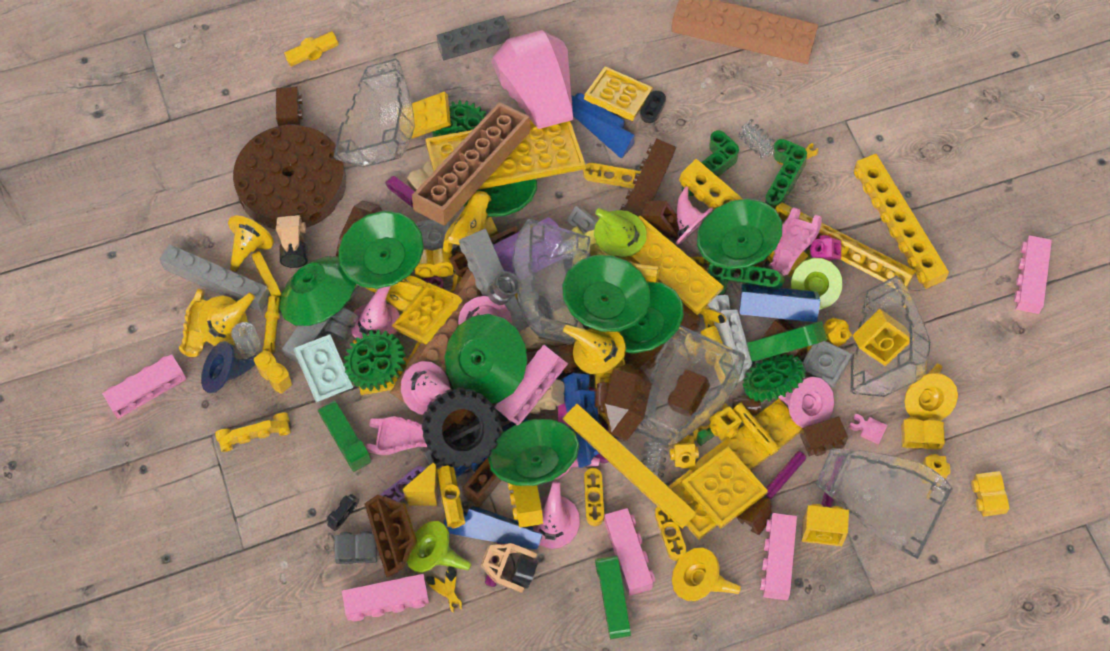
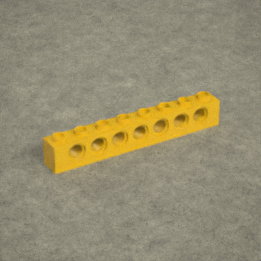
[854,154,949,289]
[679,159,808,278]
[775,202,916,292]

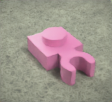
[849,414,888,445]

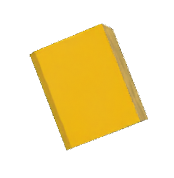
[403,463,439,506]

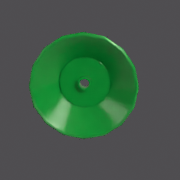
[463,179,537,217]
[697,199,782,270]
[338,211,424,289]
[562,255,651,332]
[279,256,356,326]
[605,282,684,353]
[445,314,527,403]
[488,419,580,486]

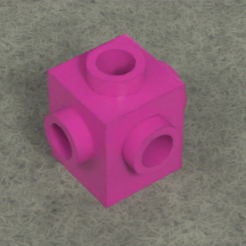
[810,236,841,261]

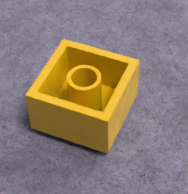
[852,308,913,366]
[801,504,849,546]

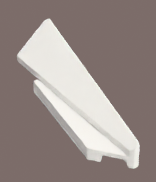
[708,295,752,385]

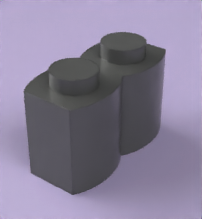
[335,531,377,564]

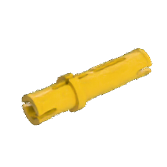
[262,296,280,353]
[733,403,781,456]

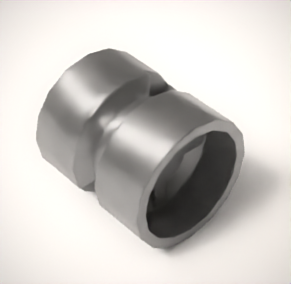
[487,271,520,305]
[325,308,359,342]

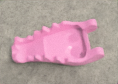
[769,207,822,276]
[365,416,427,455]

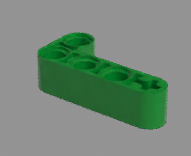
[681,130,739,197]
[765,139,807,209]
[708,264,785,295]
[746,321,828,362]
[317,400,371,472]
[595,555,631,640]

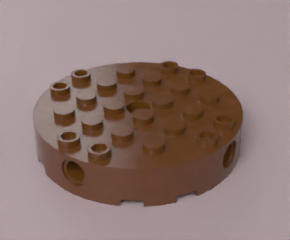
[233,125,346,230]

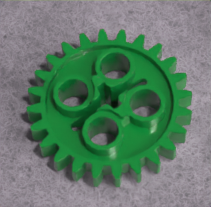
[432,100,486,137]
[343,329,406,391]
[742,354,806,402]

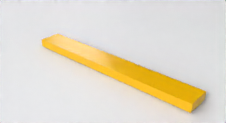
[563,404,696,529]

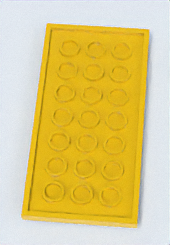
[425,120,585,190]

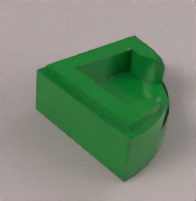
[697,428,715,446]

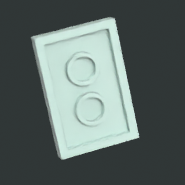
[293,335,353,403]

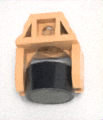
[276,215,308,268]
[480,544,538,593]

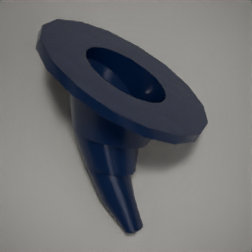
[201,341,259,393]

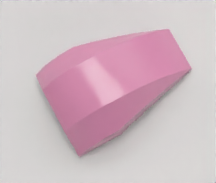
[491,30,573,129]

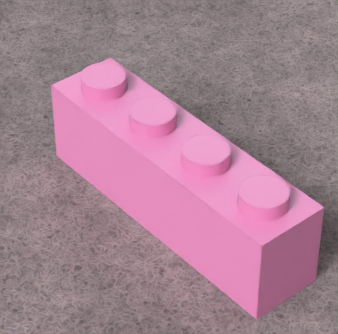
[1014,235,1052,314]
[495,345,568,425]
[102,354,187,419]
[604,508,655,596]
[760,513,797,600]
[342,574,429,621]

